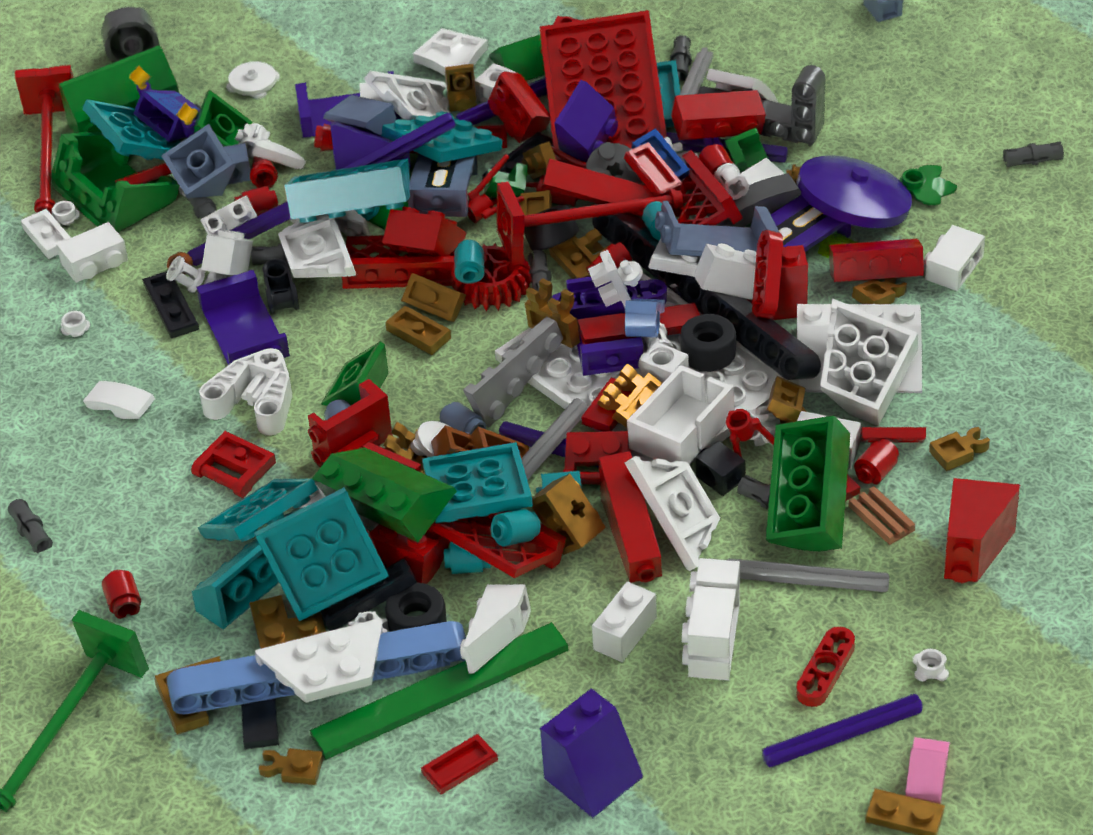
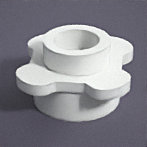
[913,649,949,682]

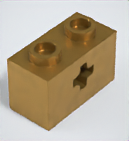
[532,473,606,555]

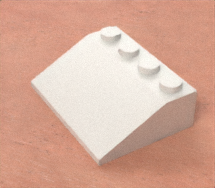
[797,304,922,393]

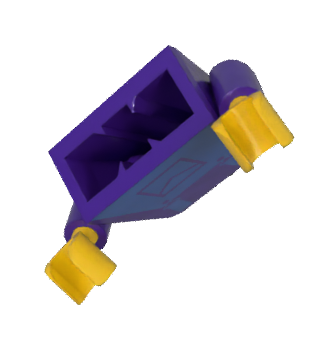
[129,66,201,142]

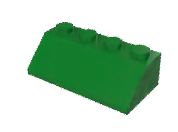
[59,45,179,133]
[766,415,850,552]
[313,447,457,542]

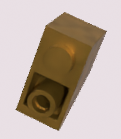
[445,64,477,112]

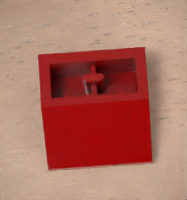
[488,71,550,143]
[382,207,467,256]
[370,524,450,584]

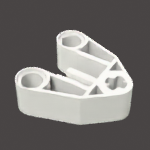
[199,348,292,436]

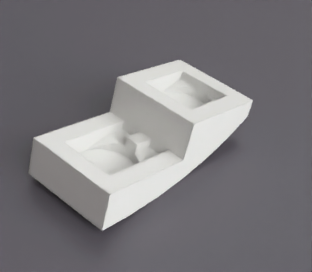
[83,381,155,419]

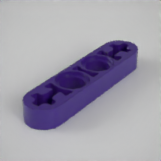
[552,279,667,320]

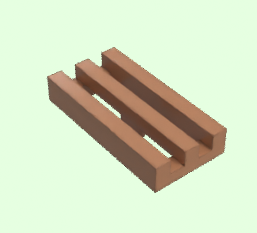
[848,486,915,545]

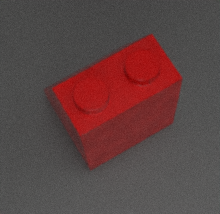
[944,478,1020,583]

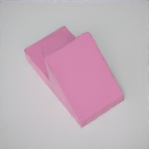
[905,737,950,804]

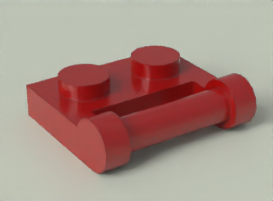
[191,431,276,498]
[563,431,631,485]

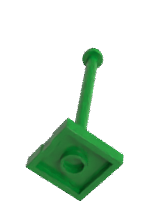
[0,610,149,812]

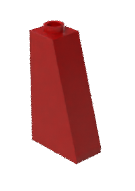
[599,451,662,583]

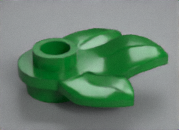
[899,165,957,205]

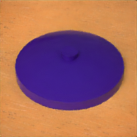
[796,155,912,228]

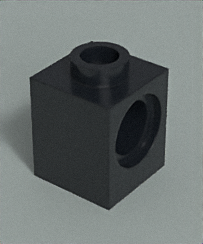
[696,441,746,496]

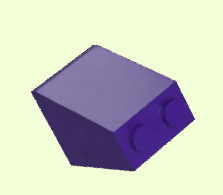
[330,122,411,170]
[540,688,643,818]

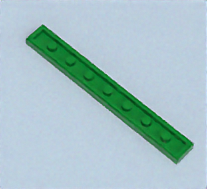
[310,622,569,760]

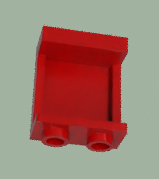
[308,379,393,467]

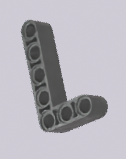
[698,65,826,146]

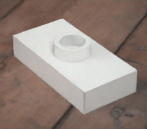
[21,209,71,259]

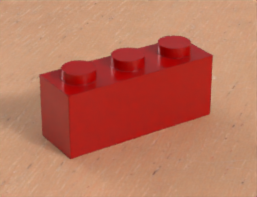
[671,90,766,140]
[829,238,924,282]

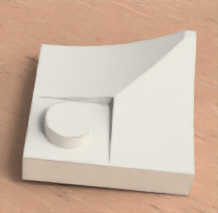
[413,28,488,76]
[706,68,778,102]

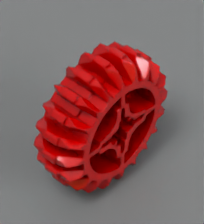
[451,243,531,312]

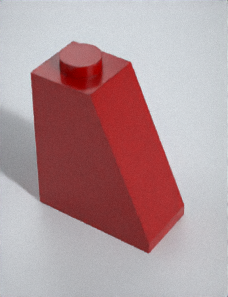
[746,245,808,320]

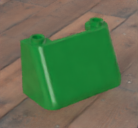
[51,132,180,233]

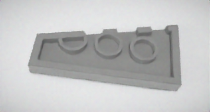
[463,316,564,427]

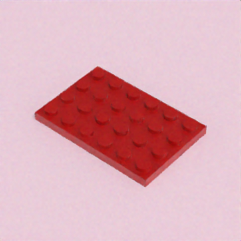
[539,10,667,165]

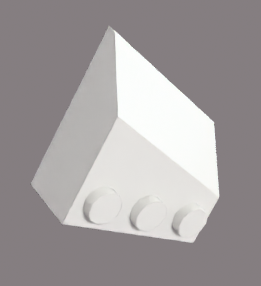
[820,298,918,426]

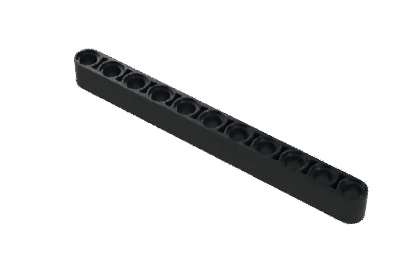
[592,213,821,380]

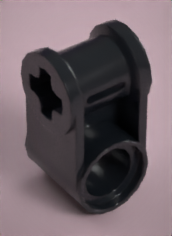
[263,259,300,315]

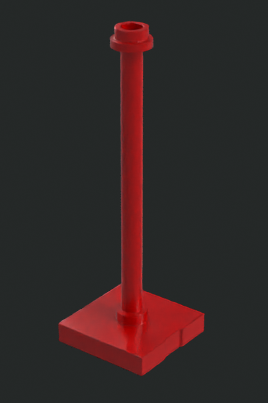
[15,65,74,215]
[496,182,683,265]

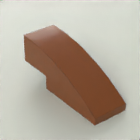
[431,425,529,458]

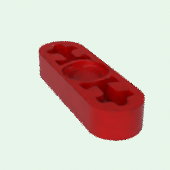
[752,230,783,319]
[796,627,855,707]

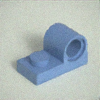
[625,299,665,338]

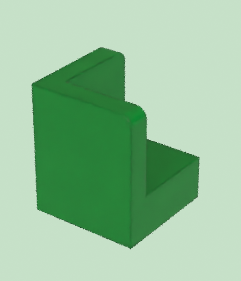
[725,128,768,173]
[484,163,528,199]

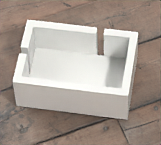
[627,365,735,464]
[682,558,740,681]

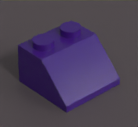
[554,80,618,162]

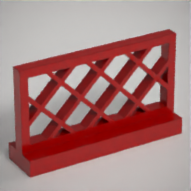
[673,150,743,226]
[342,235,456,289]
[429,510,566,578]

